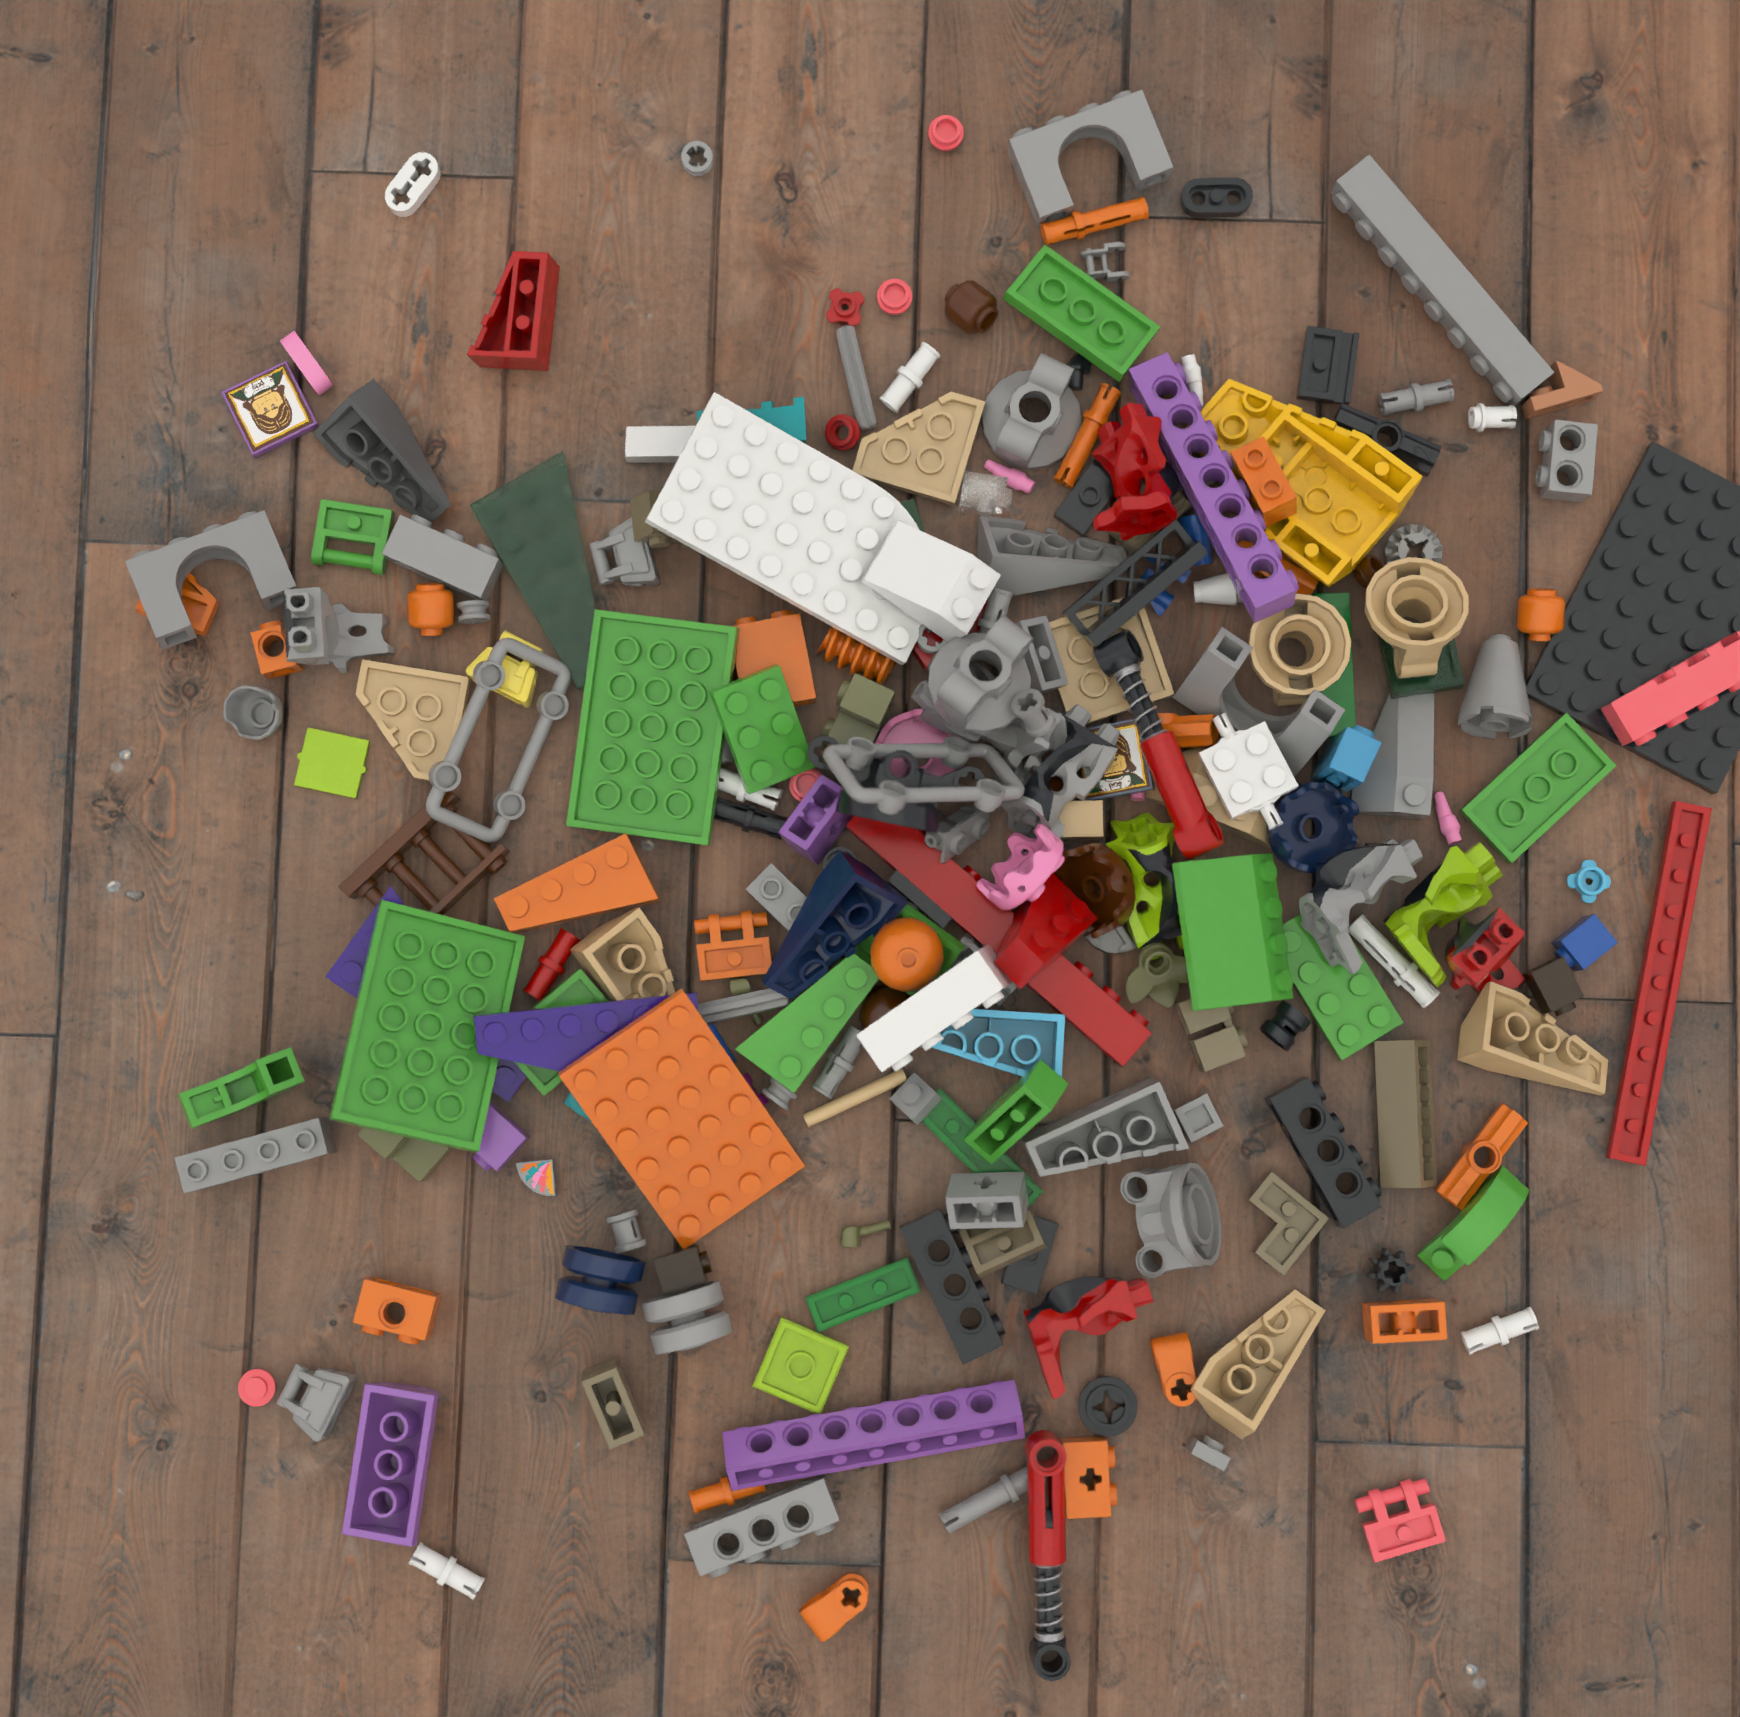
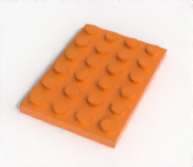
[558,988,805,1250]

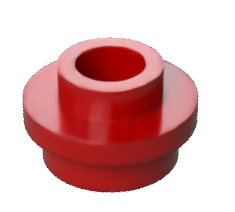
[825,414,860,451]

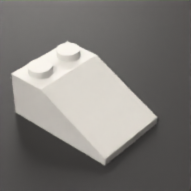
[862,521,1001,642]

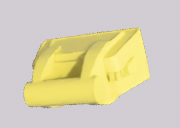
[466,630,543,708]

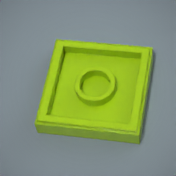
[753,1317,849,1414]

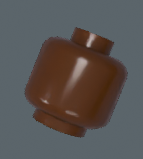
[945,280,998,334]

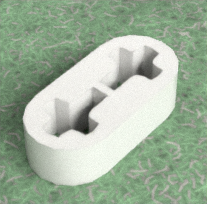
[385,152,441,217]

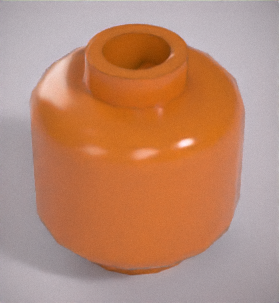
[407,583,455,636]
[1516,588,1565,641]

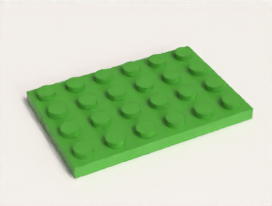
[566,609,739,845]
[329,900,525,1153]

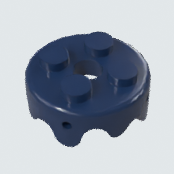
[1267,782,1359,873]

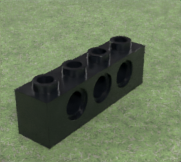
[1264,1077,1382,1229]
[899,1208,1006,1364]

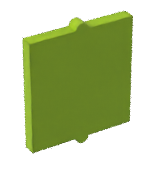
[294,727,370,799]

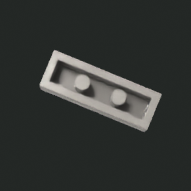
[382,514,504,601]

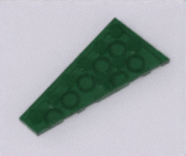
[470,451,597,691]

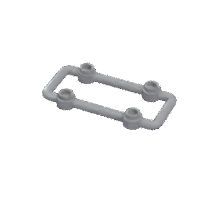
[426,638,571,843]
[823,736,1025,815]

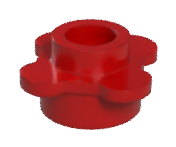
[826,288,864,327]

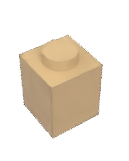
[1059,800,1104,841]

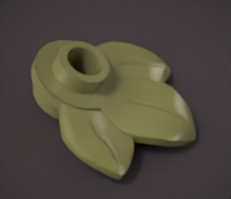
[1125,942,1189,1008]

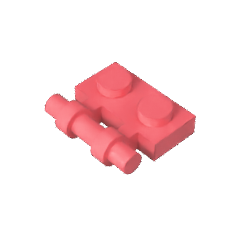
[1354,1478,1446,1563]

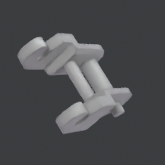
[1080,242,1130,283]

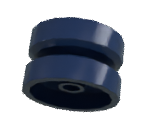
[555,1245,646,1315]

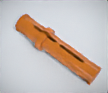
[1040,196,1149,246]
[1053,383,1122,489]

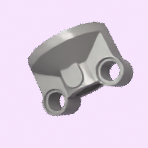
[981,353,1082,470]
[927,615,1033,734]
[1120,1162,1222,1278]

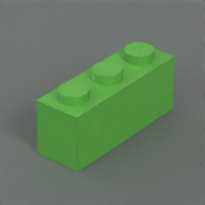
[964,1059,1068,1164]

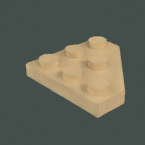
[852,391,985,506]
[355,659,471,781]

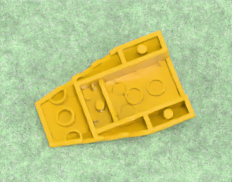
[1186,379,1423,587]

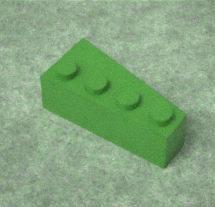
[735,954,879,1093]

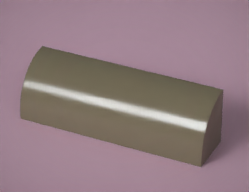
[1374,1040,1437,1188]

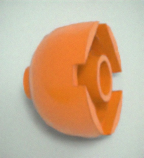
[870,917,944,992]

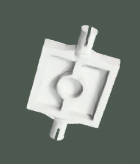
[1198,713,1299,830]

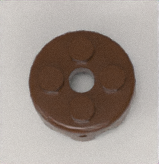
[1053,843,1135,939]

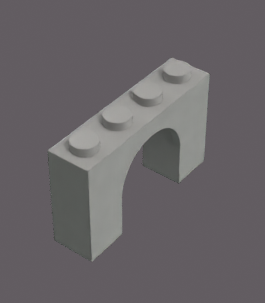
[1007,90,1174,229]
[125,510,297,650]
[1173,627,1345,777]

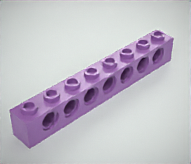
[1128,352,1299,623]
[722,1380,1025,1491]

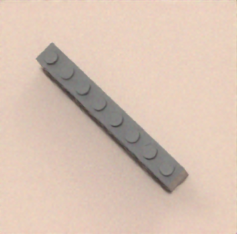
[1330,154,1554,406]

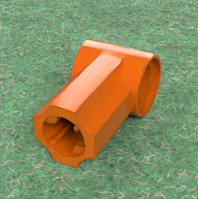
[1157,713,1219,748]

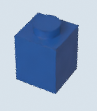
[1551,914,1618,971]

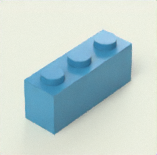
[1310,725,1382,794]

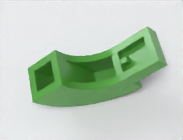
[177,1047,304,1130]
[1417,1165,1529,1281]

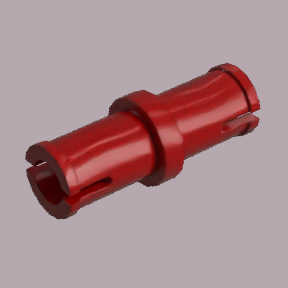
[522,928,580,1001]

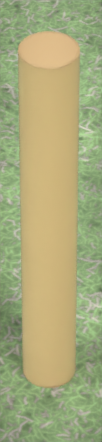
[803,1068,907,1127]

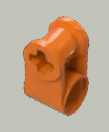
[1150,1331,1196,1407]
[798,1573,869,1643]

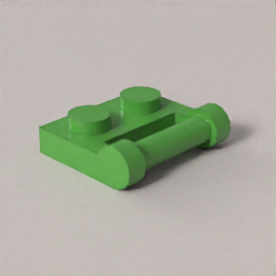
[311,499,395,575]

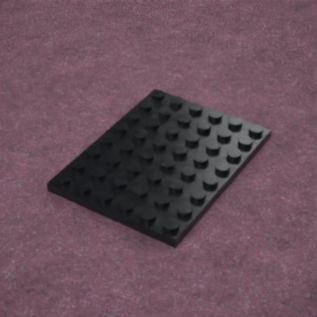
[1526,441,1740,795]

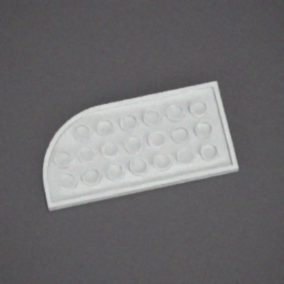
[645,392,921,665]

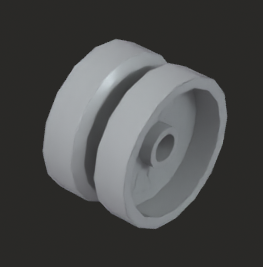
[641,1280,734,1354]

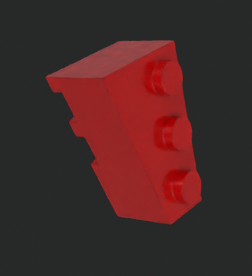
[467,251,560,371]
[994,873,1098,989]

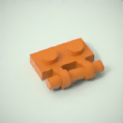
[694,910,772,981]

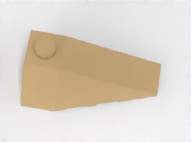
[570,907,675,1001]
[1457,981,1608,1096]
[1190,1290,1326,1439]

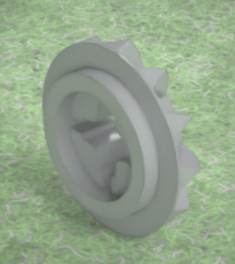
[1385,523,1443,564]

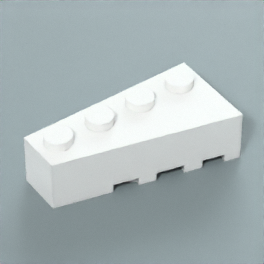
[856,944,1012,1072]

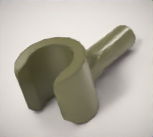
[730,977,763,1025]
[840,1220,891,1247]

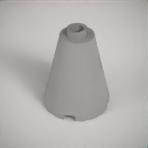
[1458,634,1532,739]

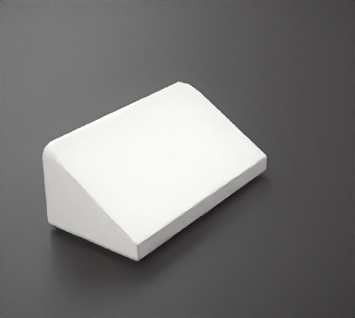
[625,426,695,463]

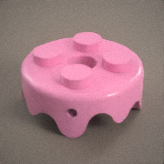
[875,708,964,778]
[976,824,1065,910]

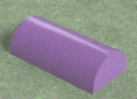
[342,1382,440,1547]

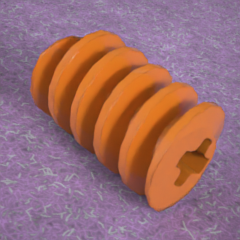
[816,627,896,686]

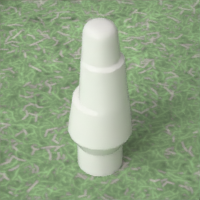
[1181,354,1204,408]

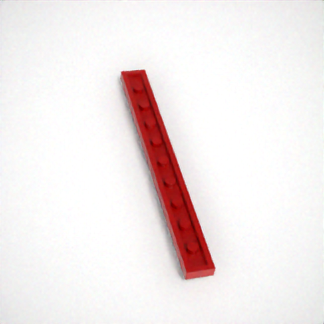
[1606,801,1712,1166]

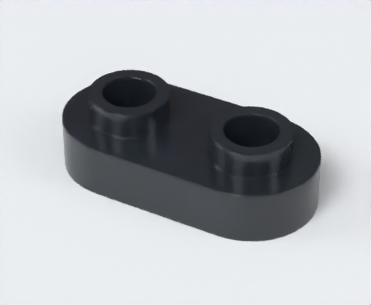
[1180,178,1253,218]

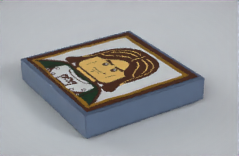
[1077,719,1155,801]

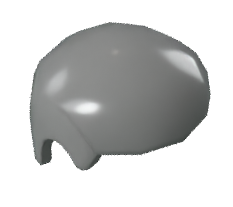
[223,684,283,740]

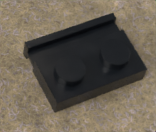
[1296,326,1359,405]

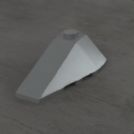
[313,379,451,523]

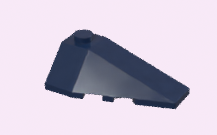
[762,850,908,999]

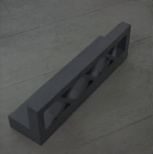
[1063,519,1208,647]

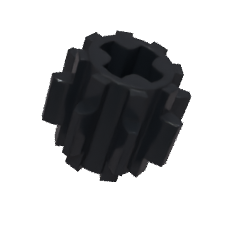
[1367,1248,1415,1294]

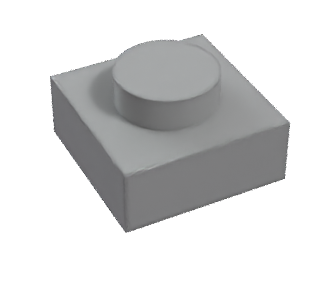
[890,1072,942,1126]
[1173,1093,1224,1143]
[1186,1434,1231,1471]

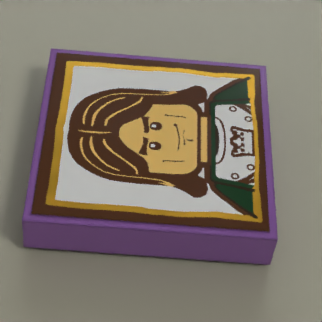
[222,361,319,458]

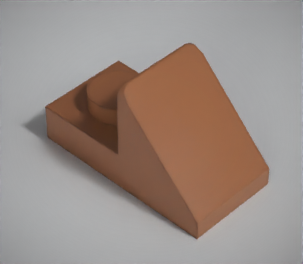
[1521,361,1603,420]

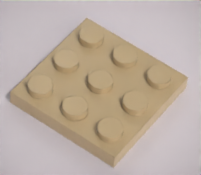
[1049,597,1175,725]

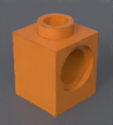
[251,621,304,680]

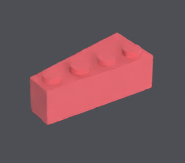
[1600,630,1740,747]

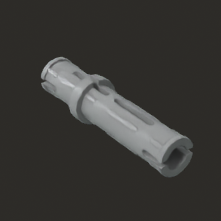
[938,1466,1047,1535]

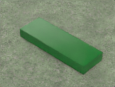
[805,1256,921,1332]

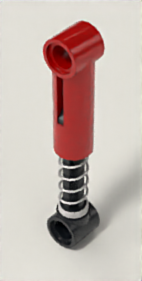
[1093,629,1224,860]
[1025,1430,1071,1681]

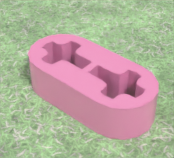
[279,331,334,396]

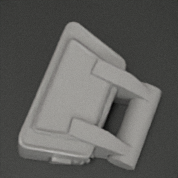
[589,517,660,587]
[276,1363,357,1442]

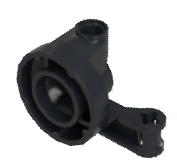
[808,736,985,833]

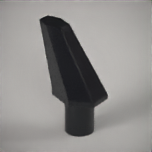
[1066,352,1092,391]

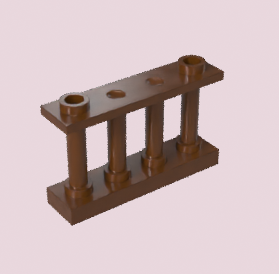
[338,791,510,915]

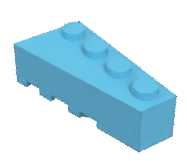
[931,1009,1065,1078]

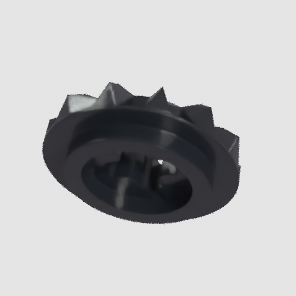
[1078,1376,1137,1437]

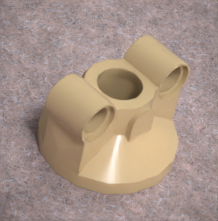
[1365,557,1469,679]
[1248,594,1352,706]

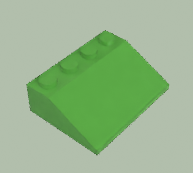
[1172,853,1293,1011]

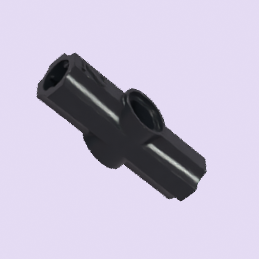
[1333,403,1441,477]

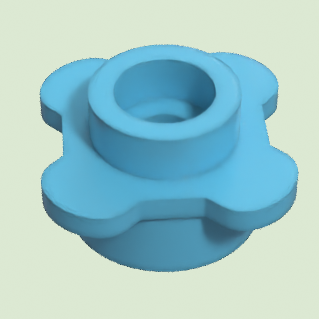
[1566,860,1611,903]

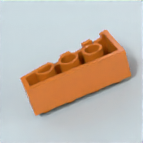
[494,833,661,934]

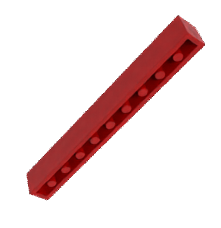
[846,816,1152,1067]

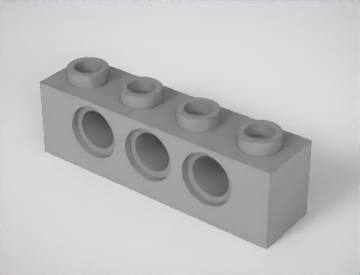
[175,1117,337,1193]
[684,1474,840,1578]

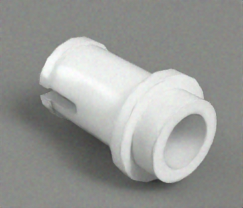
[1468,403,1517,432]

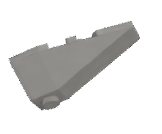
[1350,676,1435,820]

